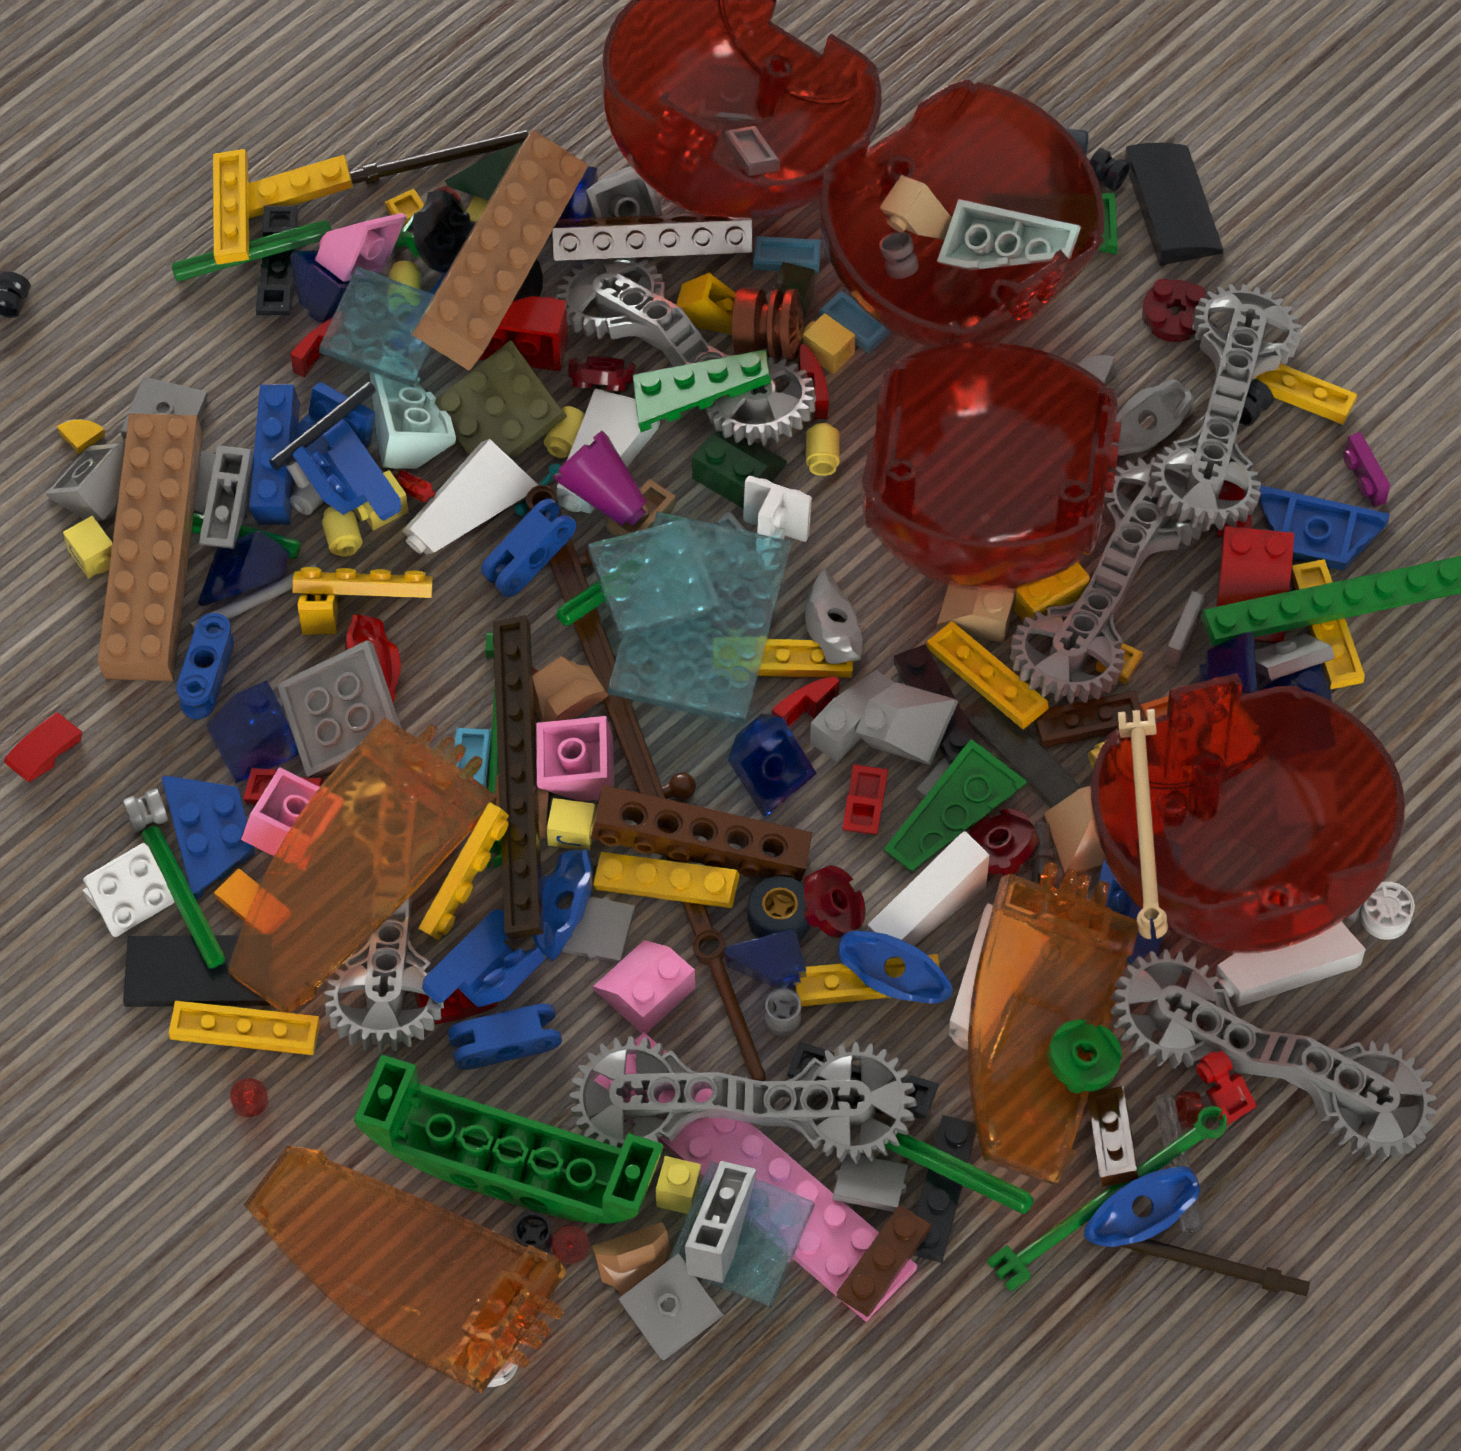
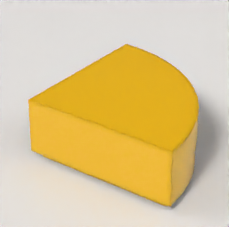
[57,420,106,454]

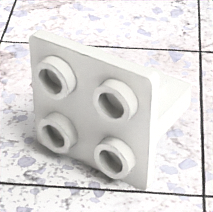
[743,476,812,559]
[82,843,175,937]

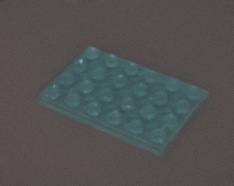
[608,512,791,725]

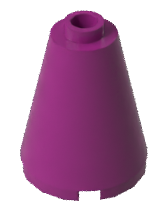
[553,430,647,526]

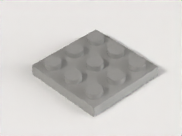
[277,640,404,778]

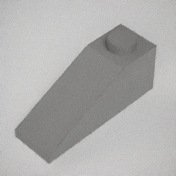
[199,445,254,549]
[810,670,895,763]
[685,1161,757,1283]

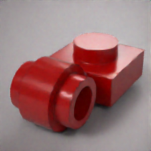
[1196,1050,1257,1125]

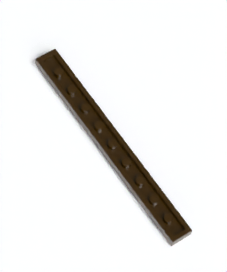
[493,615,544,940]

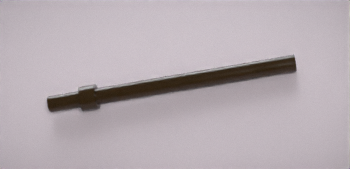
[350,130,529,184]
[1119,1239,1310,1297]

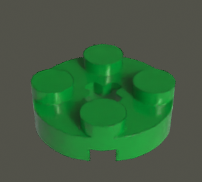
[1046,1019,1122,1094]

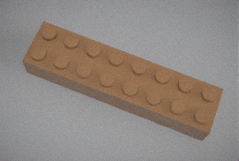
[411,129,589,371]
[98,413,203,681]

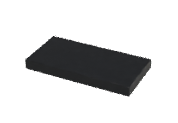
[123,935,273,1007]

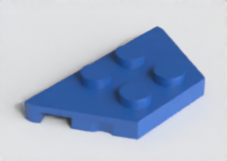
[1259,485,1390,571]
[161,776,255,899]

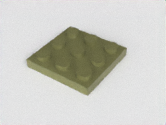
[435,340,567,460]

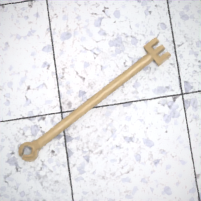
[1118,709,1168,939]

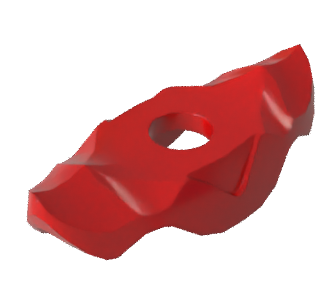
[345,614,401,703]

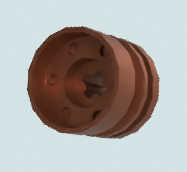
[732,288,804,360]

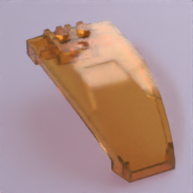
[229,718,497,1013]
[968,861,1138,1184]
[244,1146,566,1394]

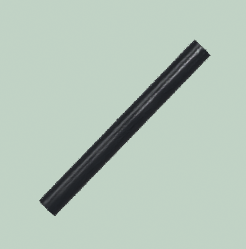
[269,381,376,471]

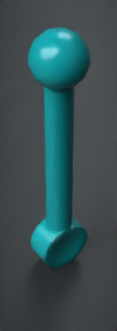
[515,463,561,516]

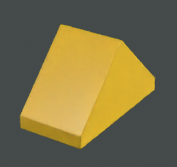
[298,593,338,635]

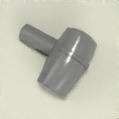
[285,458,324,515]

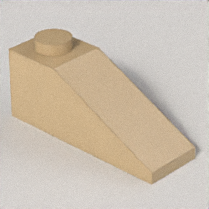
[880,175,952,240]

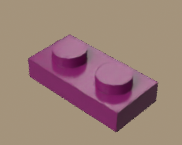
[1343,432,1391,508]

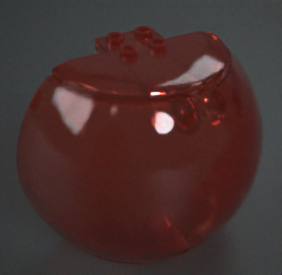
[601,0,882,220]
[819,80,1105,352]
[861,342,1122,592]
[1091,673,1405,954]

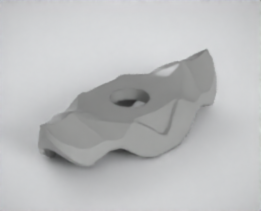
[1101,379,1194,459]
[805,569,863,664]

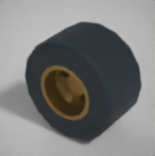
[748,876,811,947]

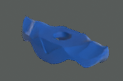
[532,849,593,961]
[837,931,953,1004]
[1084,1166,1200,1247]

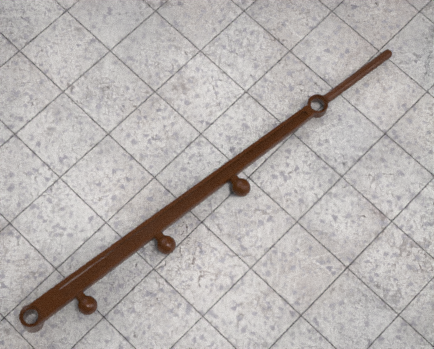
[526,485,766,1081]

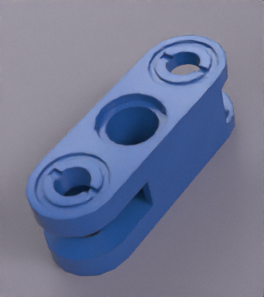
[481,499,576,597]
[176,613,234,719]
[447,1003,562,1070]

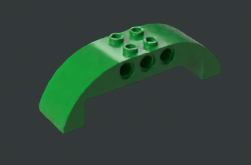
[354,1054,664,1224]

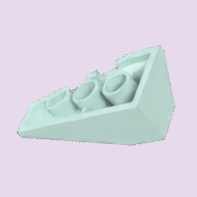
[937,199,1081,270]
[368,353,456,469]

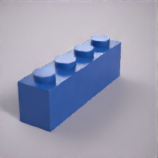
[249,384,300,525]

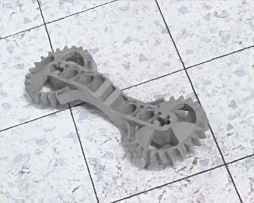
[556,257,816,445]
[1148,284,1302,531]
[1010,457,1207,704]
[324,762,458,1052]
[1110,949,1437,1161]
[569,1036,917,1164]

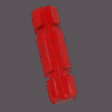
[393,469,435,502]

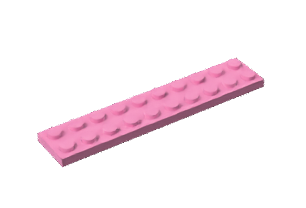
[594,1032,917,1322]

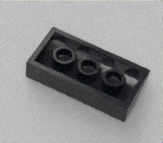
[1125,143,1224,266]

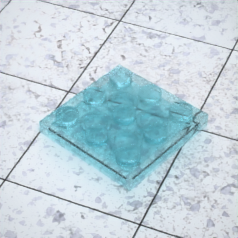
[319,266,434,388]
[588,518,720,638]
[668,1161,815,1308]

